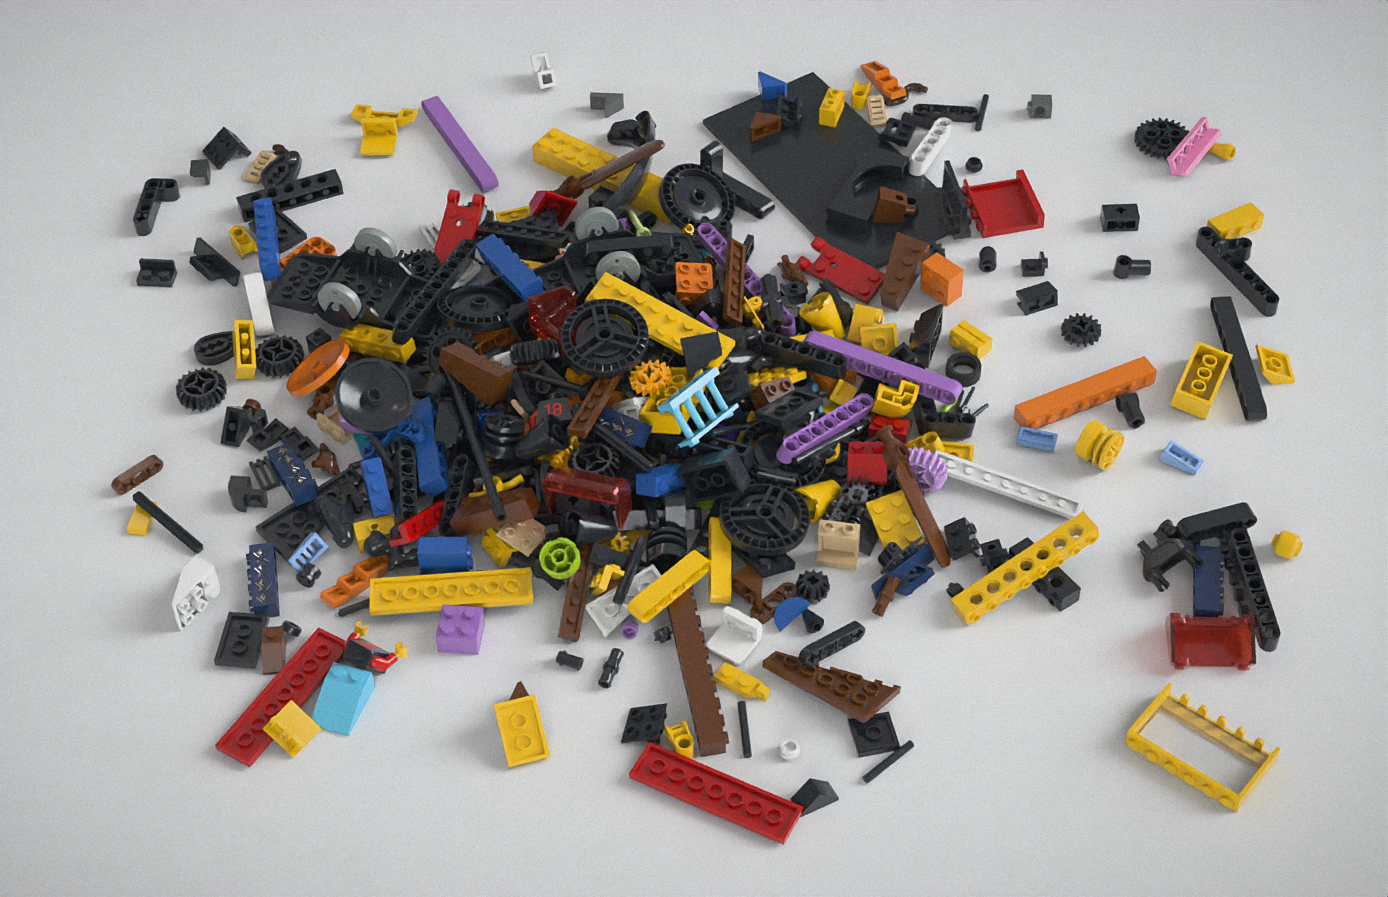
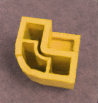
[871,380,920,418]

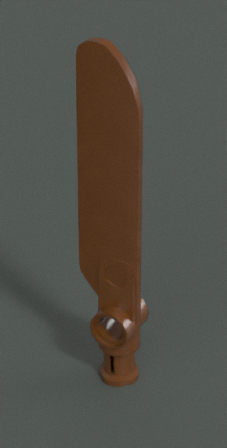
[550,140,665,199]
[307,322,379,420]
[876,425,951,568]

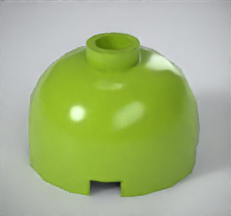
[539,537,581,580]

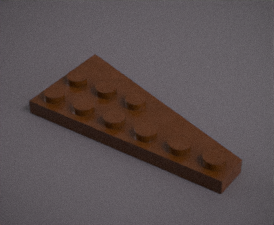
[762,651,901,723]

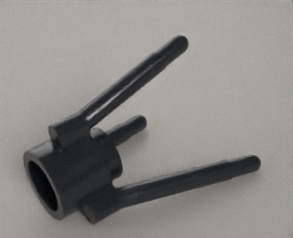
[953,387,989,417]

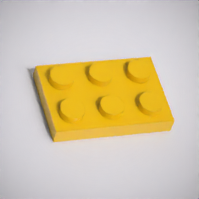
[866,490,925,550]
[493,694,550,768]

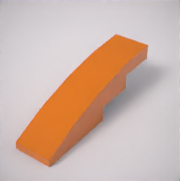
[860,61,906,100]
[320,555,389,609]

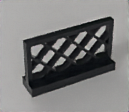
[936,160,971,240]

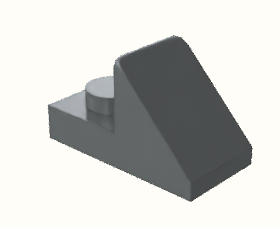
[590,92,624,118]

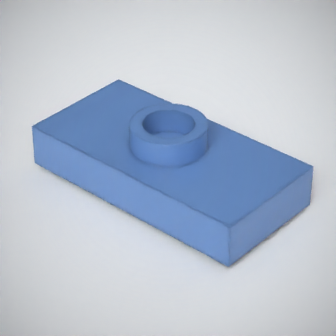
[1016,426,1058,452]

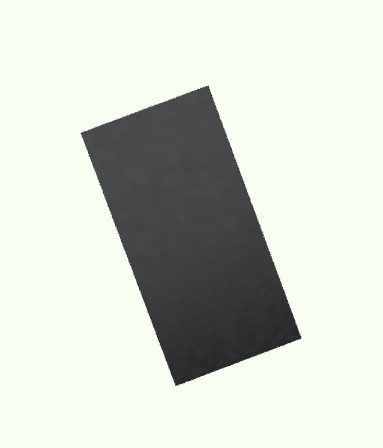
[703,72,972,269]

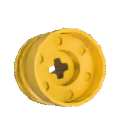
[1074,420,1125,470]

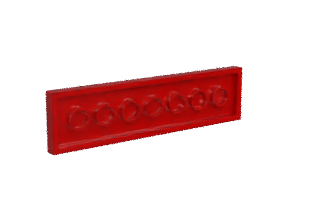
[215,627,345,767]
[629,741,803,845]

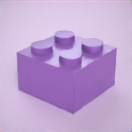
[436,604,485,655]

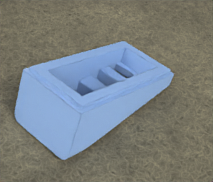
[1158,440,1204,475]
[288,532,329,572]

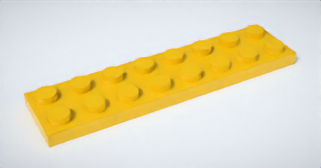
[585,272,736,369]
[369,567,533,616]

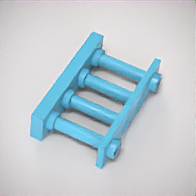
[657,367,739,448]

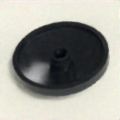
[335,358,413,433]

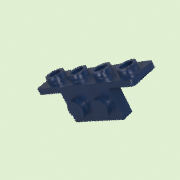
[871,543,935,601]

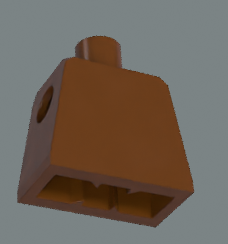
[873,187,916,224]

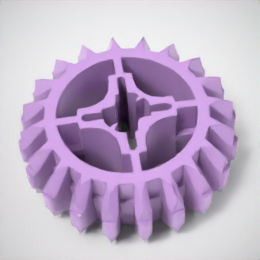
[907,447,948,493]

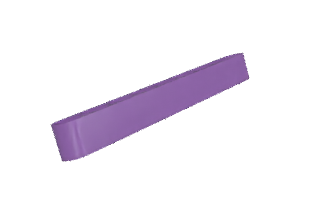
[421,96,499,192]
[698,223,796,337]
[802,331,963,405]

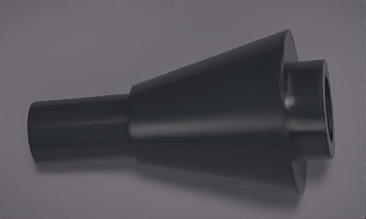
[801,608,824,633]

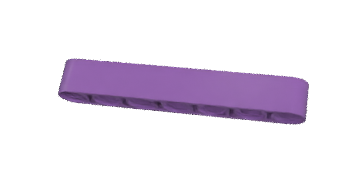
[776,394,874,464]

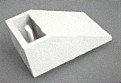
[172,556,221,631]

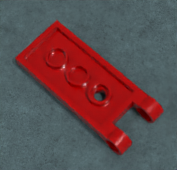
[434,189,485,266]
[796,237,885,305]

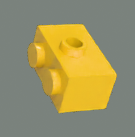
[353,514,395,553]

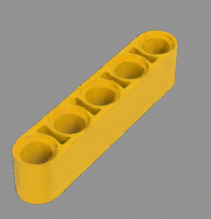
[708,517,731,604]
[627,550,712,623]

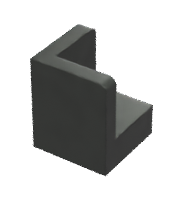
[190,159,211,185]

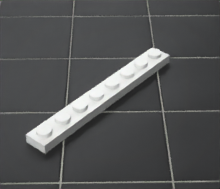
[935,450,1084,519]

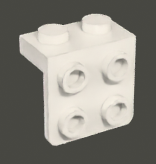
[706,606,762,665]

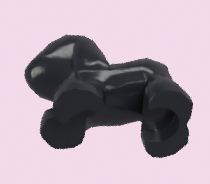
[363,525,419,572]

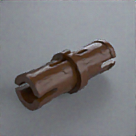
[872,575,900,617]

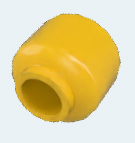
[1271,530,1303,559]

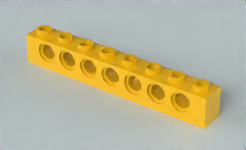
[951,511,1099,626]

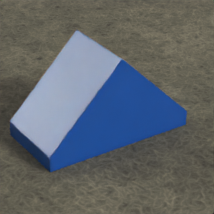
[758,71,787,100]

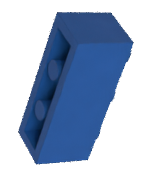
[360,457,394,519]
[636,462,684,497]

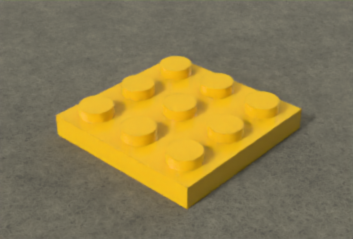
[747,367,807,390]

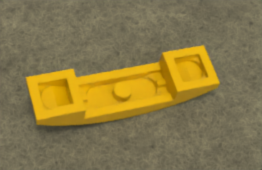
[350,104,418,127]

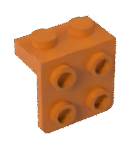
[674,262,713,306]

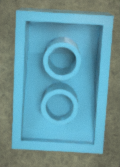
[311,662,375,736]

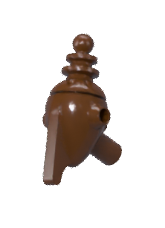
[777,255,808,286]
[311,443,340,476]

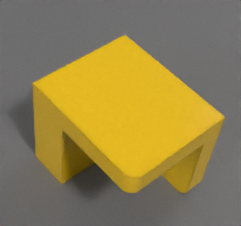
[829,379,858,406]

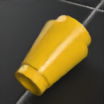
[1209,142,1236,160]

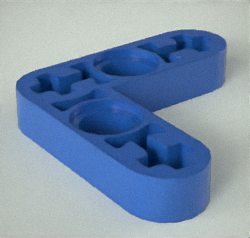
[360,419,428,460]

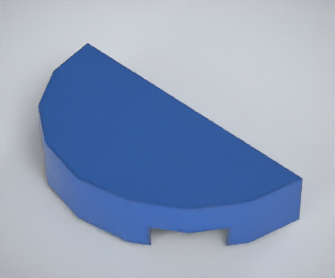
[774,597,810,632]

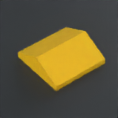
[1255,344,1295,384]

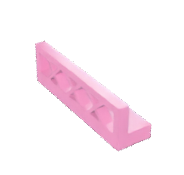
[1167,117,1221,177]

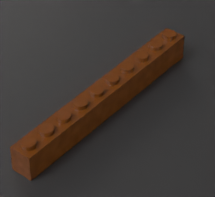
[667,585,729,757]

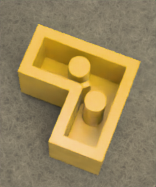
[847,304,885,342]

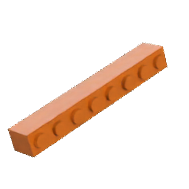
[1014,356,1157,429]

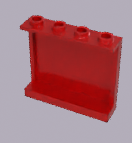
[961,169,1045,238]

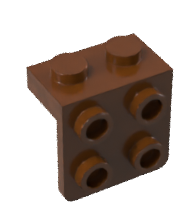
[750,377,795,410]

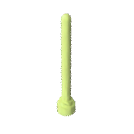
[628,210,651,237]

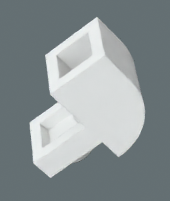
[530,52,557,89]

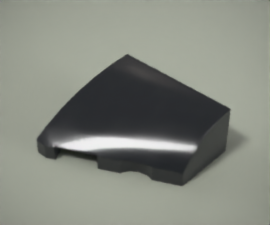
[680,331,722,378]

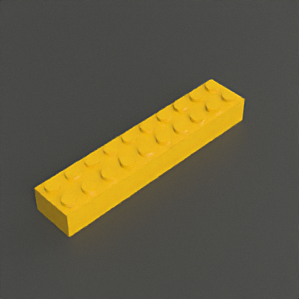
[532,128,673,226]

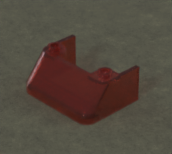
[542,466,632,529]

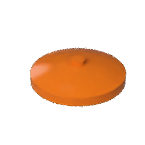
[286,339,350,397]

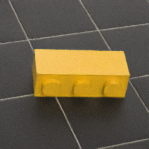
[1207,202,1264,239]
[232,320,256,379]

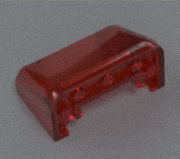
[528,285,592,357]
[1165,613,1256,671]

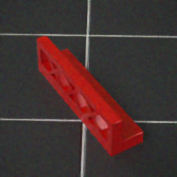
[389,499,445,547]

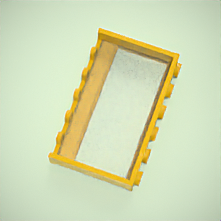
[1125,683,1280,812]

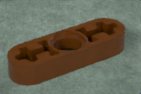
[111,455,163,495]
[750,582,797,625]

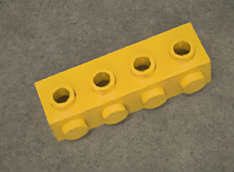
[339,324,416,363]

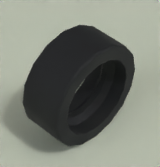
[945,352,982,387]

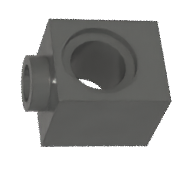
[1027,94,1052,119]

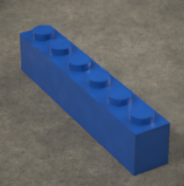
[253,197,281,282]
[476,234,545,302]
[410,395,449,498]

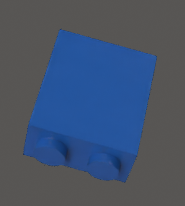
[417,537,474,575]

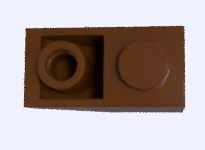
[731,565,763,610]

